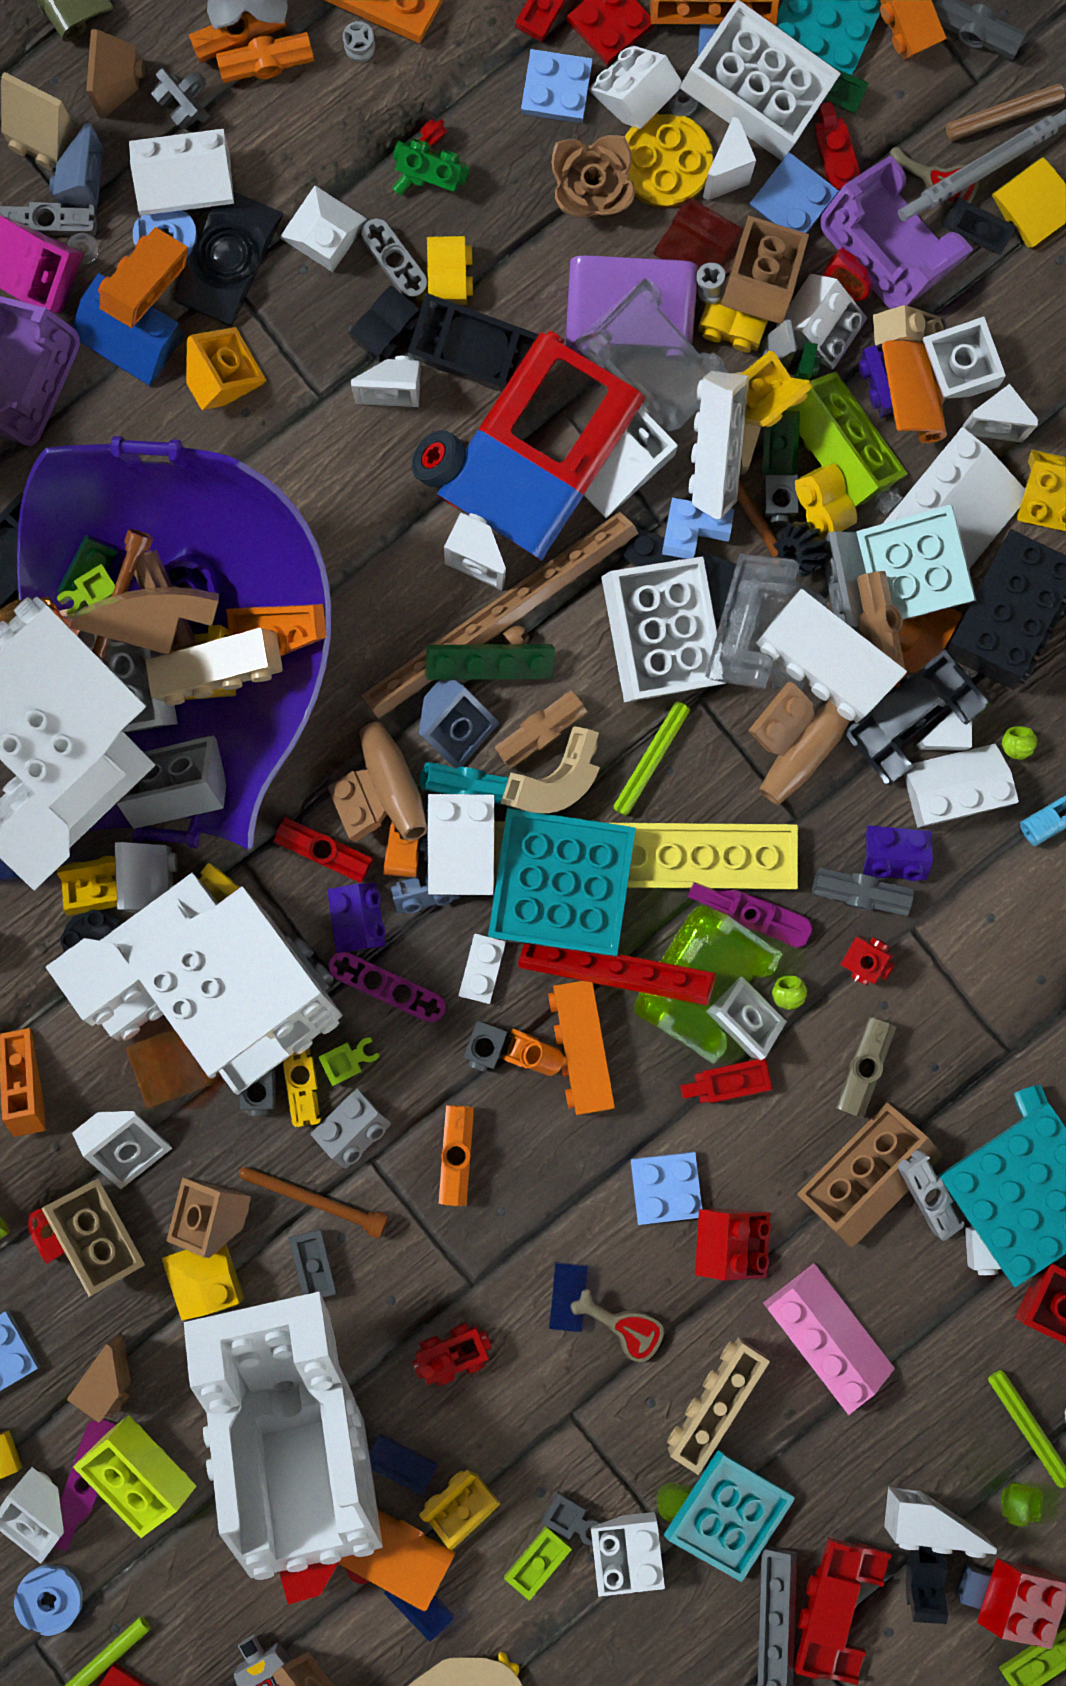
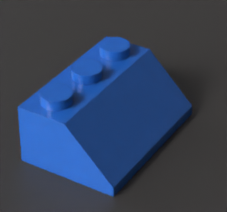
[72,273,184,387]

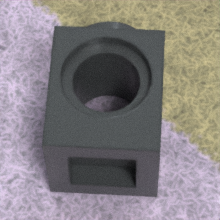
[762,475,798,525]
[463,1020,507,1072]
[240,1069,277,1116]

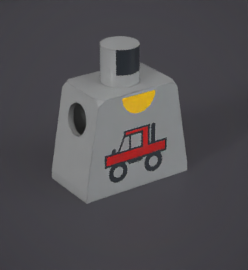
[234,1635,292,1686]

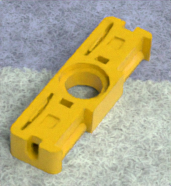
[283,1047,323,1127]

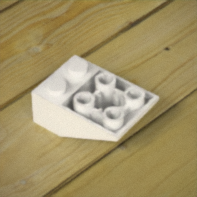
[584,407,678,519]
[884,1487,997,1558]

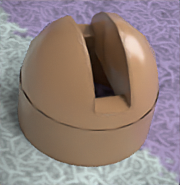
[501,626,529,644]

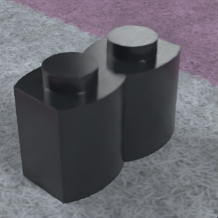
[349,285,420,363]

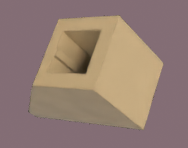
[873,305,944,348]

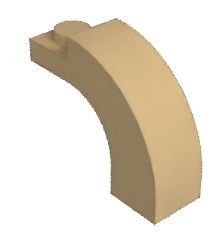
[501,726,600,813]

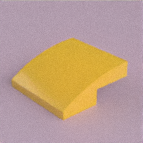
[992,157,1066,248]

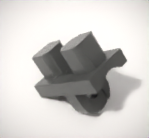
[151,68,210,130]

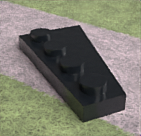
[624,528,755,632]

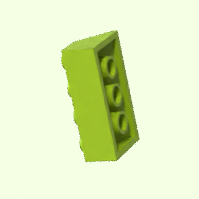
[786,371,908,508]

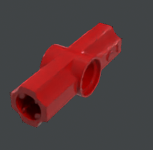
[273,817,373,883]

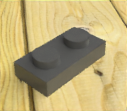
[289,1229,337,1298]

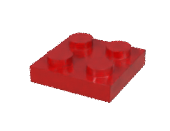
[567,0,655,66]

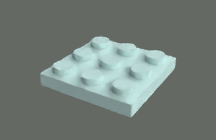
[856,504,976,620]

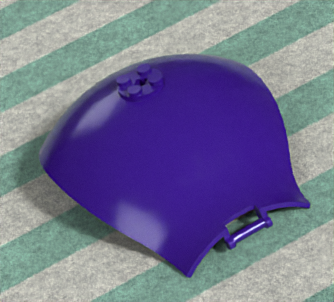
[17,436,331,850]

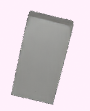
[760,319,797,369]

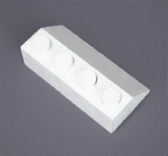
[689,371,749,519]

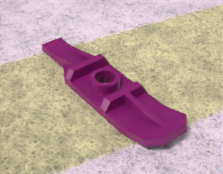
[687,882,813,948]
[54,1420,115,1552]

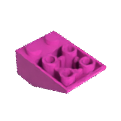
[0,214,83,313]

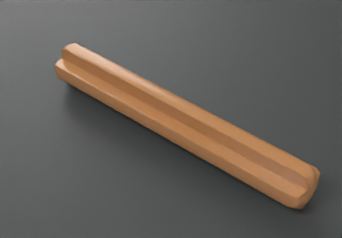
[945,84,1066,141]

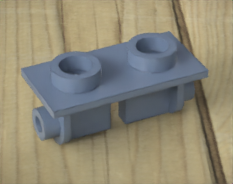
[391,874,460,914]

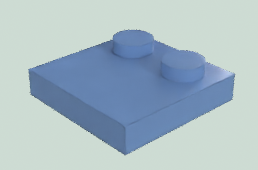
[750,152,839,234]

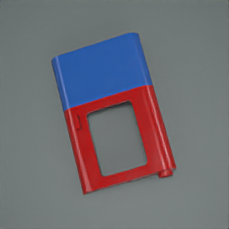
[436,330,646,561]

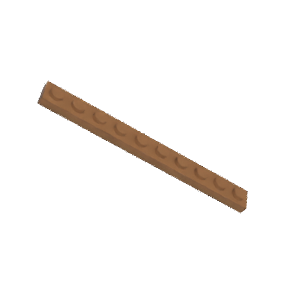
[361,511,639,719]

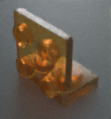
[125,1029,217,1109]

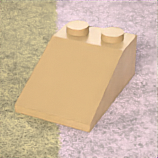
[1,72,78,171]

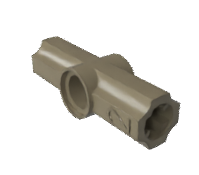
[836,1017,896,1118]

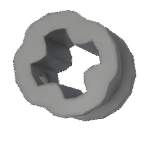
[697,263,726,304]

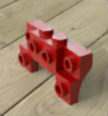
[794,1537,892,1685]

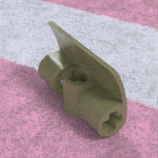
[34,0,113,42]

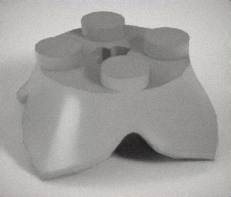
[207,0,288,29]

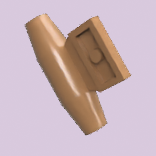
[748,682,850,805]
[328,722,428,842]

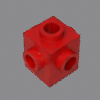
[840,935,895,986]

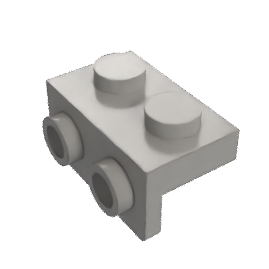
[311,1088,391,1169]

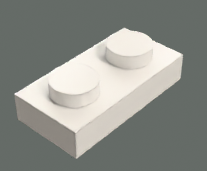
[459,934,506,1004]

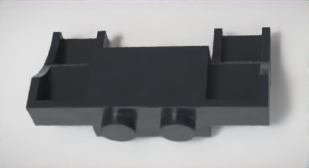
[844,650,992,786]

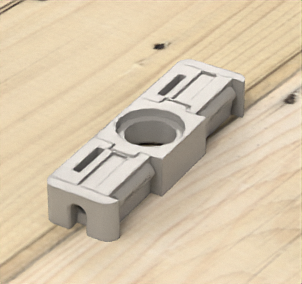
[0,202,97,237]
[898,1149,964,1241]

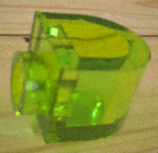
[1001,1482,1043,1527]
[656,1483,691,1523]

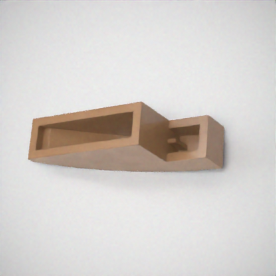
[70,587,219,655]

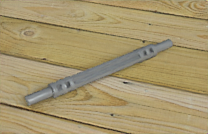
[898,109,1066,221]

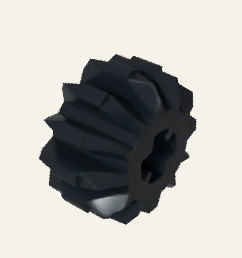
[773,521,828,577]

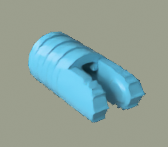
[1020,795,1066,846]

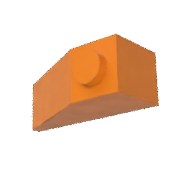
[0,1028,46,1137]

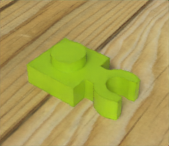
[57,564,115,618]
[318,1037,380,1086]

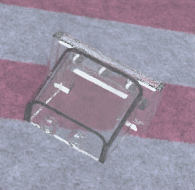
[705,554,827,691]

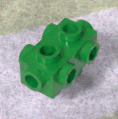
[392,139,470,196]

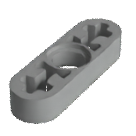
[362,219,428,301]

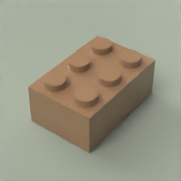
[721,215,809,324]

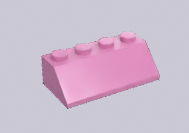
[763,1263,895,1415]

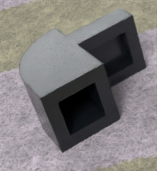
[906,1546,949,1624]

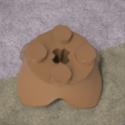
[551,135,635,219]

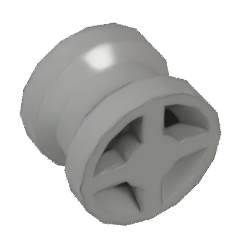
[343,21,375,62]

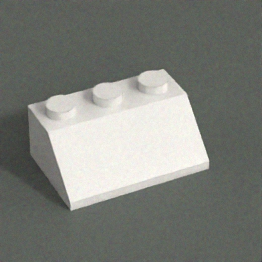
[129,129,234,216]
[904,743,1019,828]

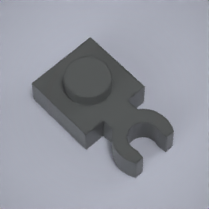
[541,1491,602,1546]

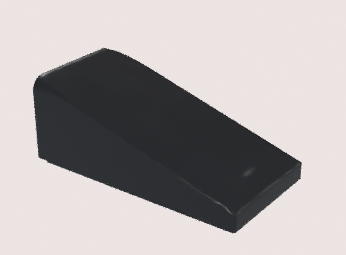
[942,196,1017,256]

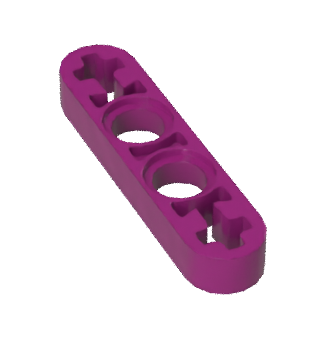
[329,952,446,1022]

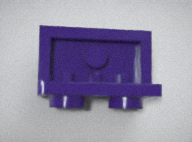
[858,345,894,418]
[863,825,933,881]
[327,883,385,953]

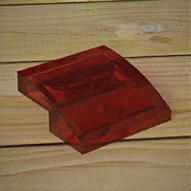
[653,198,742,269]

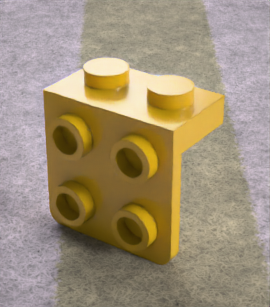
[740,351,813,427]

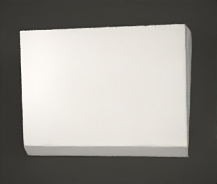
[703,117,756,200]
[960,384,1038,443]
[706,977,787,1060]

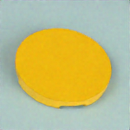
[625,113,713,208]

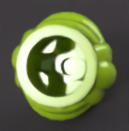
[1002,726,1037,760]
[772,976,807,1010]

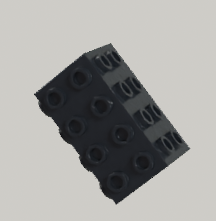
[947,529,1066,690]

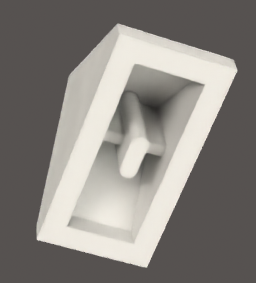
[916,710,972,751]

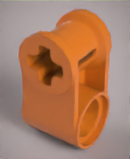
[384,822,420,878]
[500,1028,563,1076]

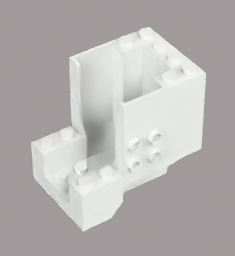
[0,597,155,890]
[46,873,343,1095]
[184,1292,383,1580]

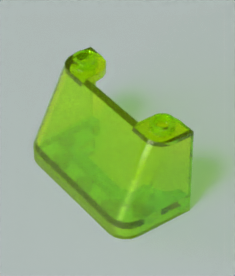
[634,905,783,1064]

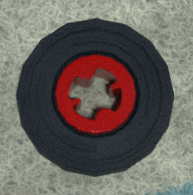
[411,430,465,487]

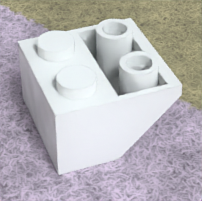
[588,45,682,129]
[776,274,867,369]
[591,1512,665,1597]

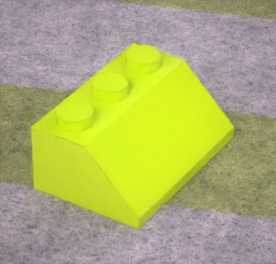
[73,1415,197,1538]

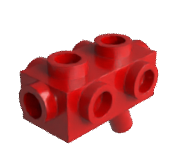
[412,1322,492,1387]

